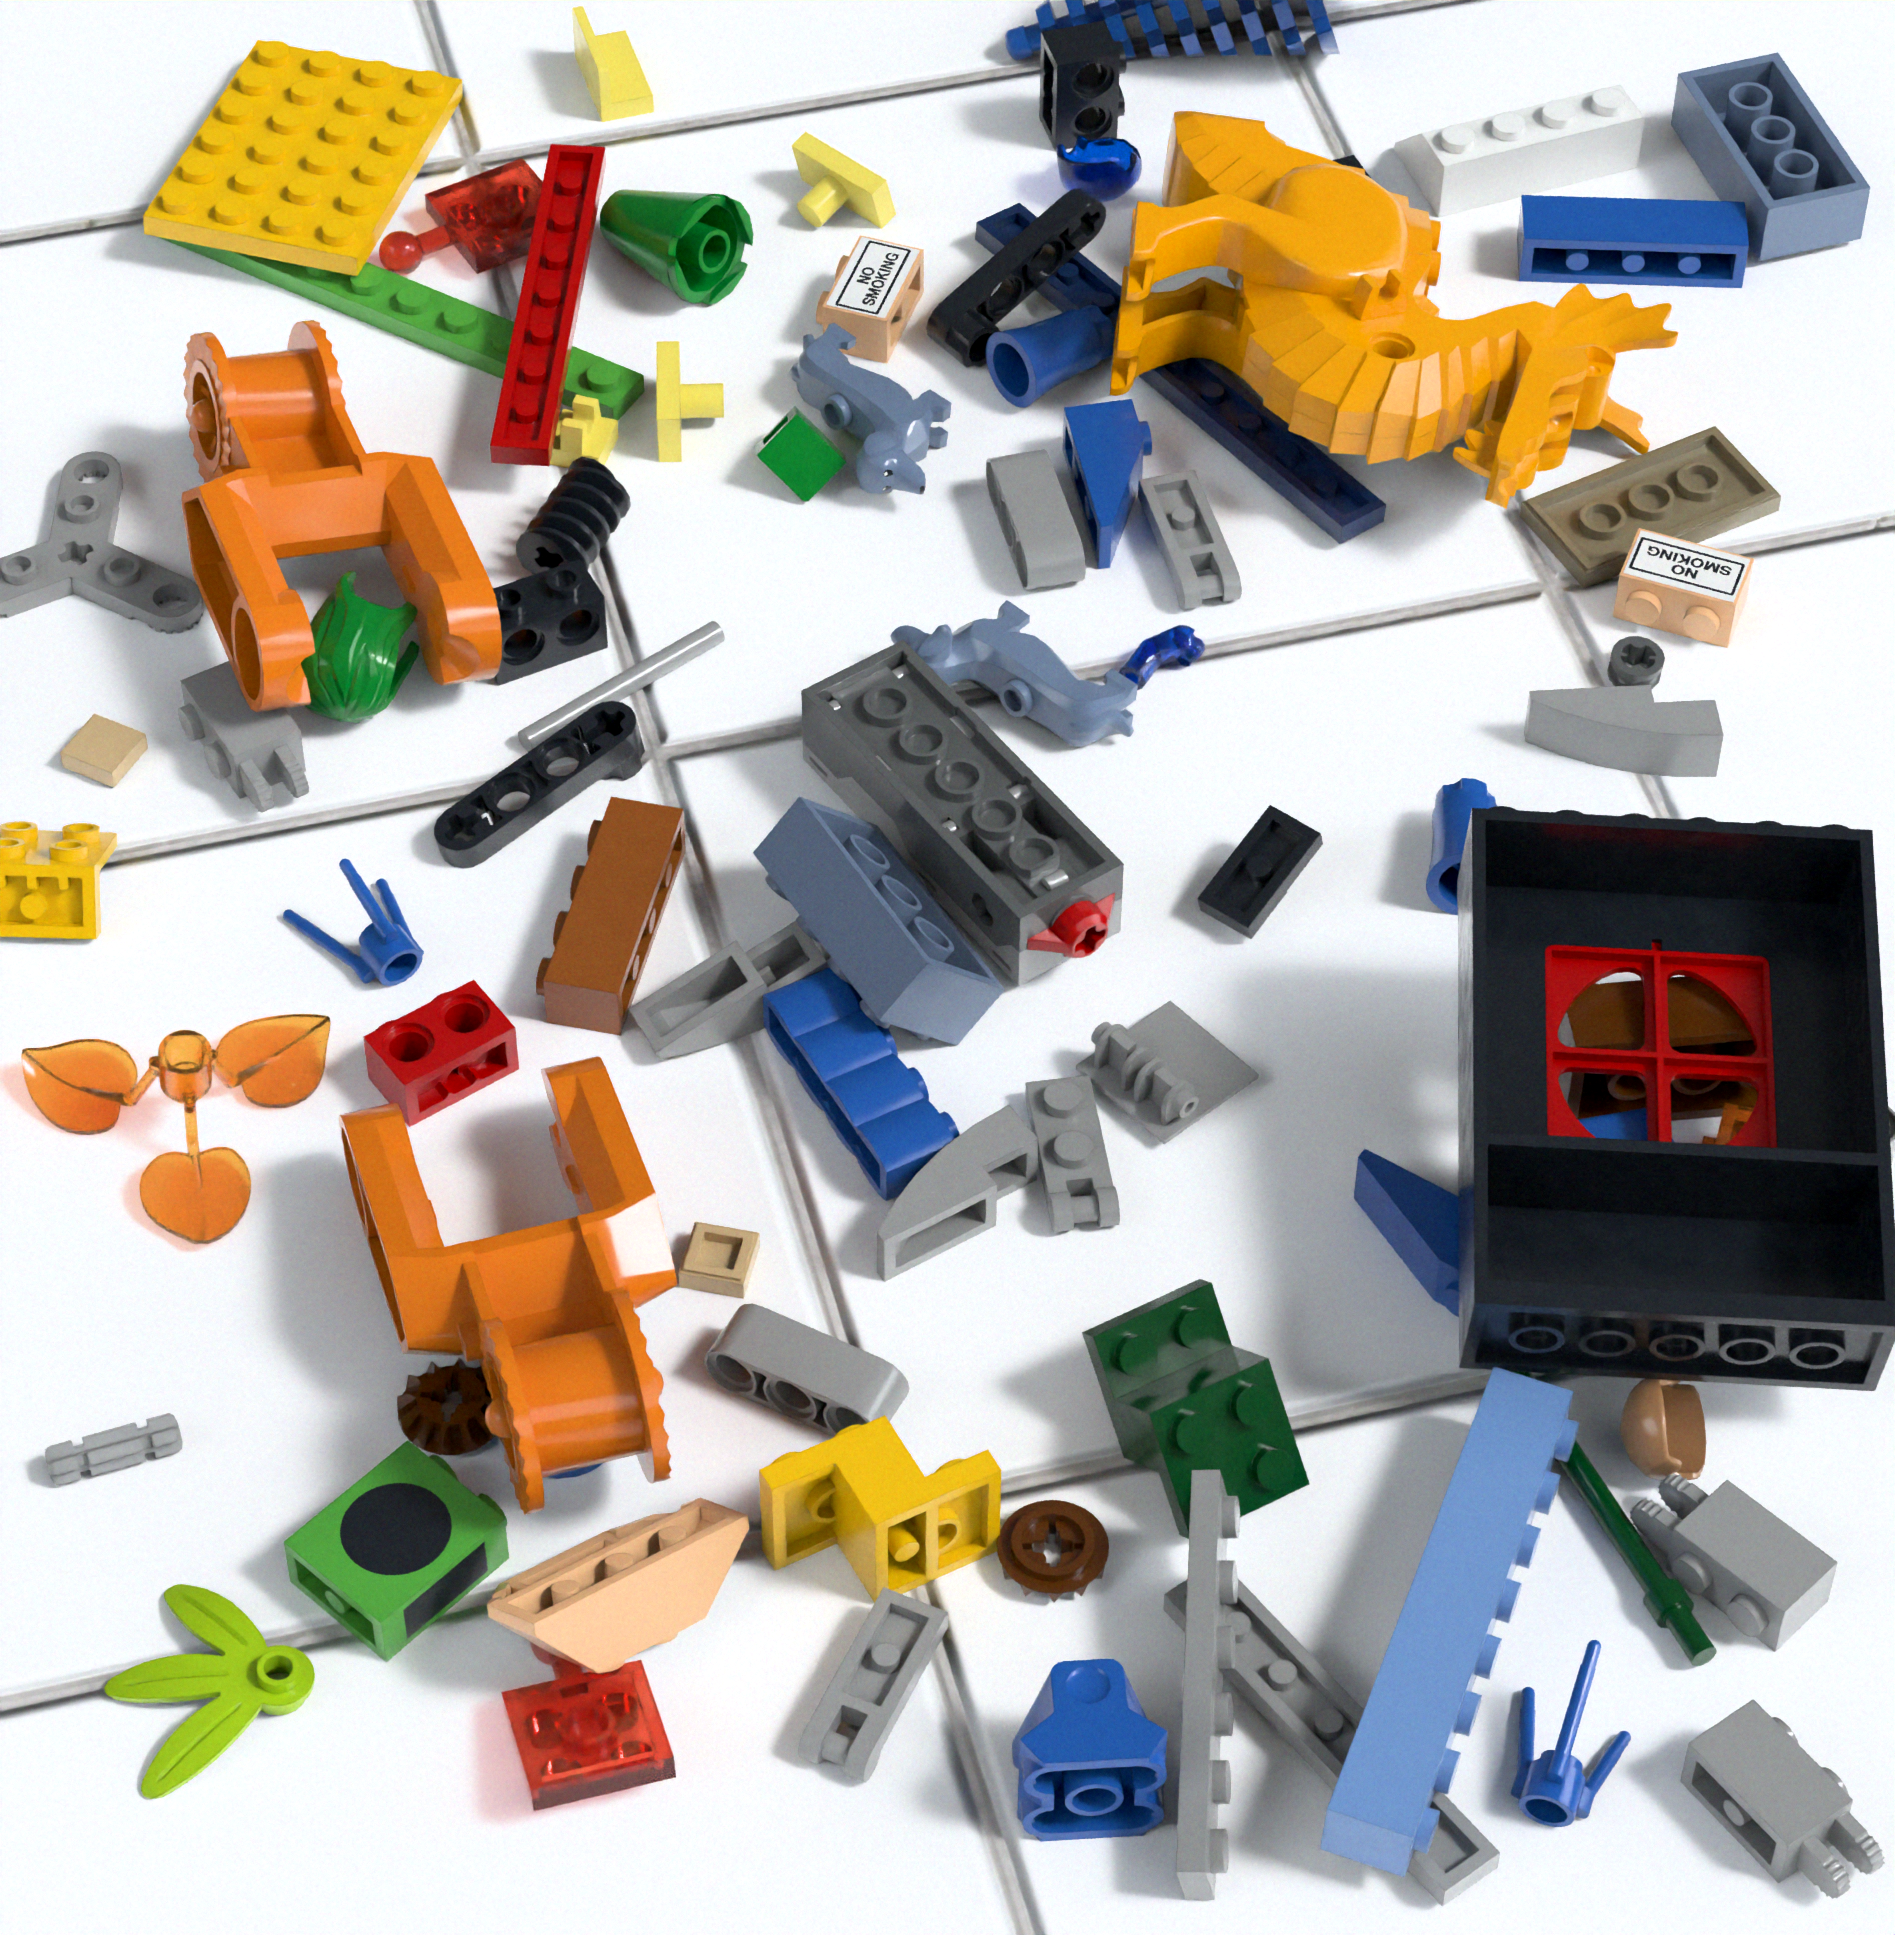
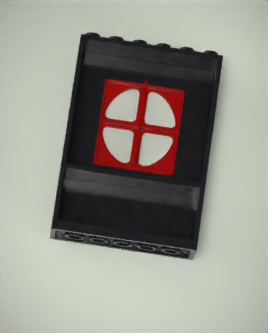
[1457,806,1895,1391]

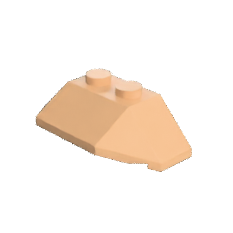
[487,1497,750,1674]

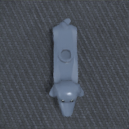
[789,323,952,495]
[890,600,1138,747]

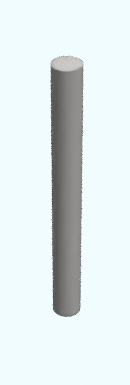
[518,620,725,752]

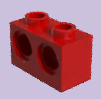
[363,979,519,1127]

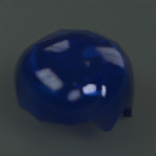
[1056,136,1142,203]

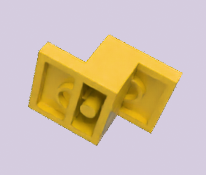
[759,1415,1001,1603]

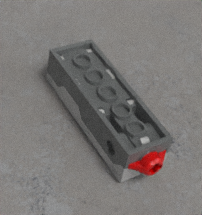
[801,640,1124,987]

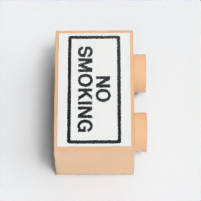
[816,235,924,364]
[1613,528,1754,648]

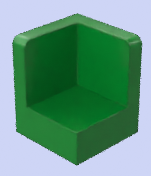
[754,406,847,502]

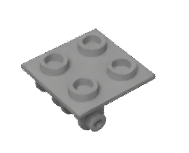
[1076,1000,1259,1145]

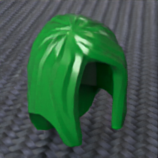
[301,571,419,723]

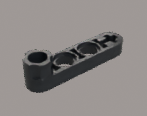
[926,188,1106,368]
[434,701,645,868]

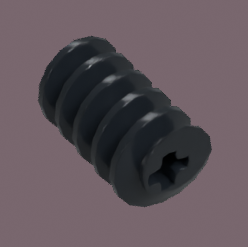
[516,457,631,574]

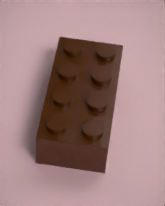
[1558,976,1757,1121]

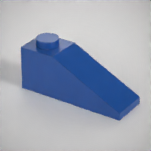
[1062,399,1152,569]
[1353,1148,1459,1317]

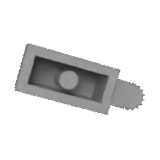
[178,661,310,813]
[1629,1473,1838,1652]
[1680,1699,1885,1899]

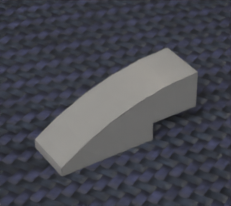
[1524,685,1724,777]
[628,920,829,1059]
[877,1104,1038,1282]

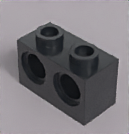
[1039,20,1127,151]
[493,559,608,686]

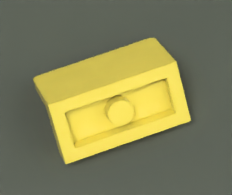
[572,6,654,122]

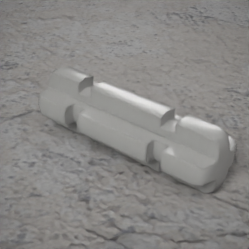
[45,1413,183,1485]

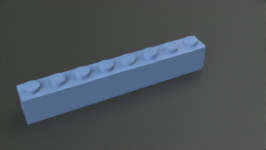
[1320,1367,1579,1877]

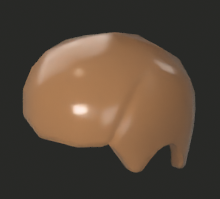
[1619,1379,1707,1481]

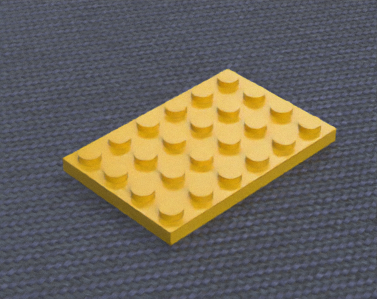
[143,40,463,276]

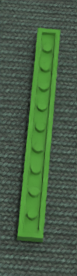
[159,237,645,420]

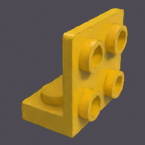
[0,821,118,939]

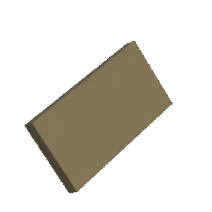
[1520,426,1781,589]

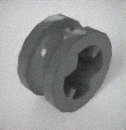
[1607,636,1665,689]

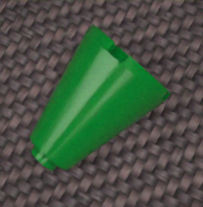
[600,189,754,305]

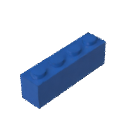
[1517,195,1749,288]

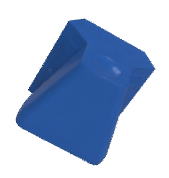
[1012,1659,1168,1842]

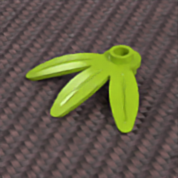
[104,1584,315,1799]

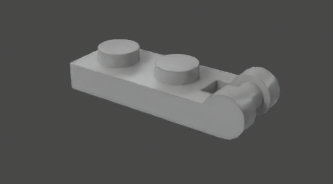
[1138,470,1242,609]
[1025,1075,1120,1233]
[798,1587,948,1783]

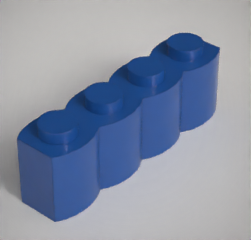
[763,967,960,1201]

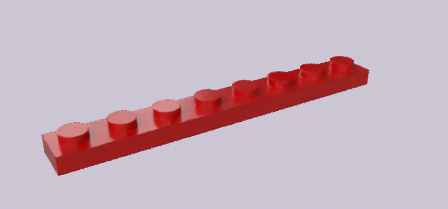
[490,144,606,467]

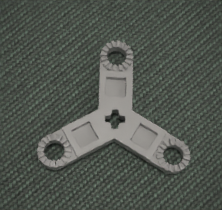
[0,451,203,634]

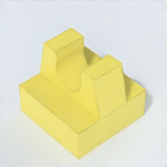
[550,395,619,468]

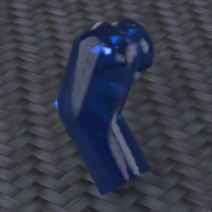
[1119,624,1205,690]

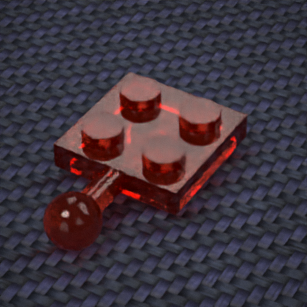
[378,158,543,275]
[501,1642,676,1811]

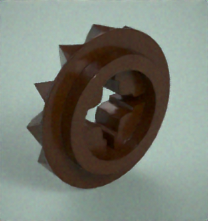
[397,1356,496,1455]
[997,1500,1109,1603]

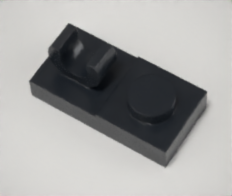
[1197,805,1323,939]

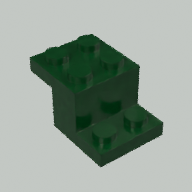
[1082,1279,1310,1539]

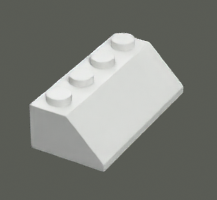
[1394,84,1645,217]

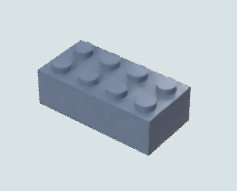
[1671,52,1871,261]
[753,796,1005,1045]

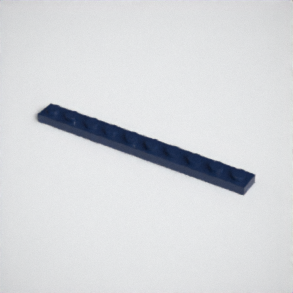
[975,202,1386,544]

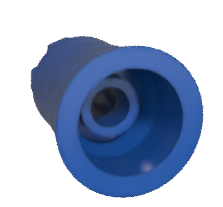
[986,305,1115,408]
[1426,778,1497,915]

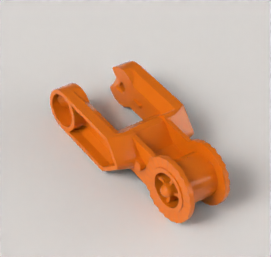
[181,320,502,712]
[339,1056,677,1515]

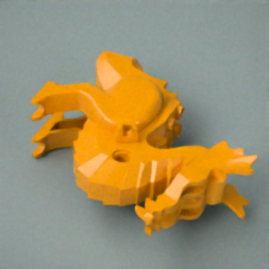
[1109,111,1679,509]

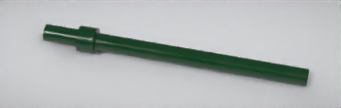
[1510,1371,1717,1667]

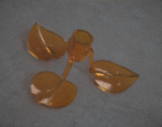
[21,1014,331,1245]

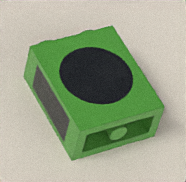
[284,1440,509,1663]

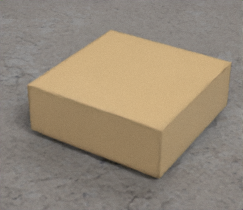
[60,713,148,788]
[678,1221,760,1299]

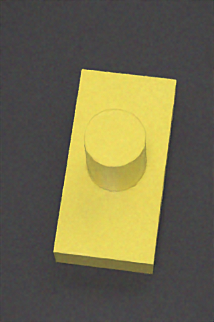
[791,131,896,229]
[656,341,724,462]

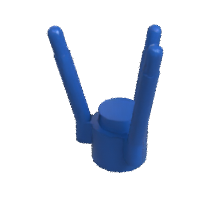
[283,858,424,986]
[1510,1640,1631,1827]

